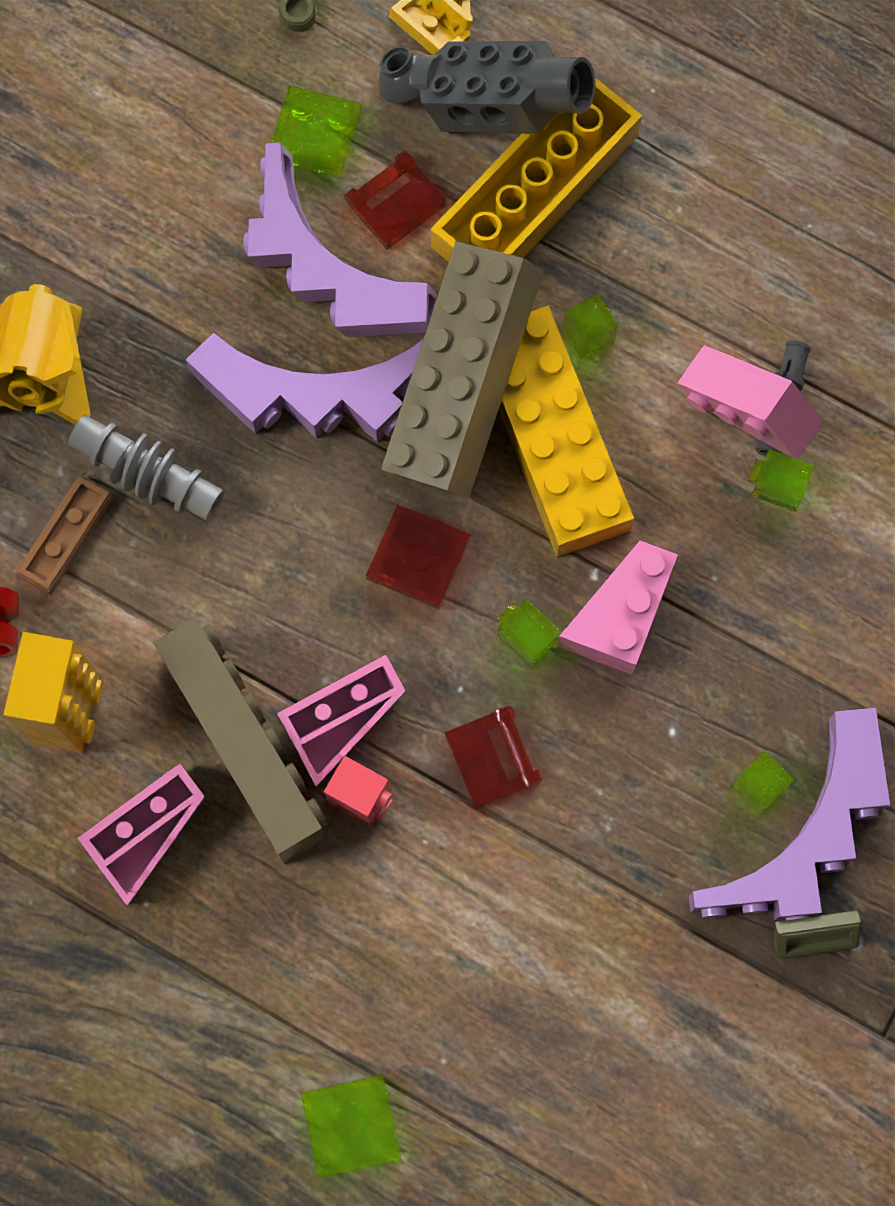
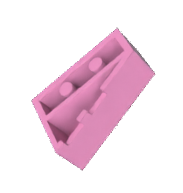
[678,345,823,460]
[557,540,678,675]
[277,655,405,787]
[78,763,205,906]

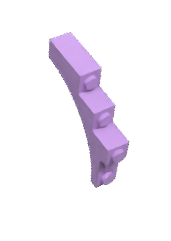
[244,142,437,337]
[186,333,423,442]
[689,708,890,921]

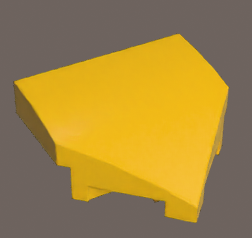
[389,0,473,55]

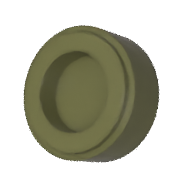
[278,0,316,32]

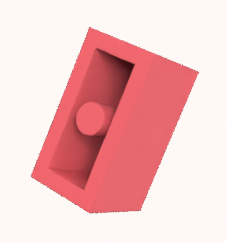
[324,755,393,828]

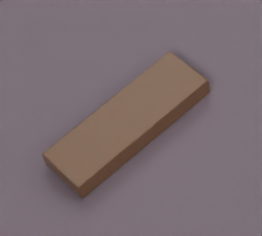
[15,474,115,595]

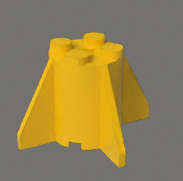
[0,284,91,425]

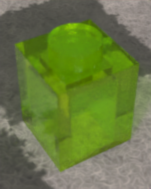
[562,294,618,360]
[748,449,814,512]
[497,599,561,668]
[730,750,794,815]

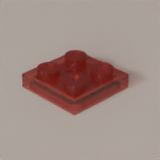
[366,504,471,609]

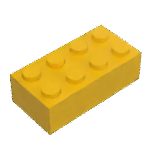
[3,632,104,754]

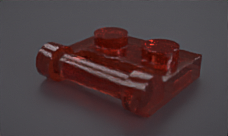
[344,150,446,250]
[444,706,543,809]

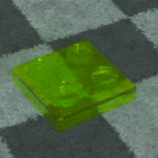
[271,85,362,177]
[300,1074,401,1178]

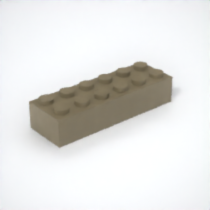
[381,241,544,499]
[153,617,328,864]

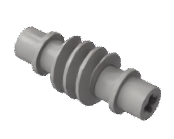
[68,415,224,521]

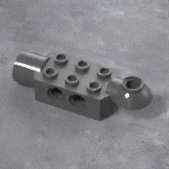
[378,41,595,134]

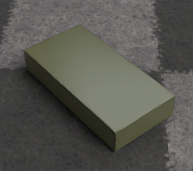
[774,911,861,959]

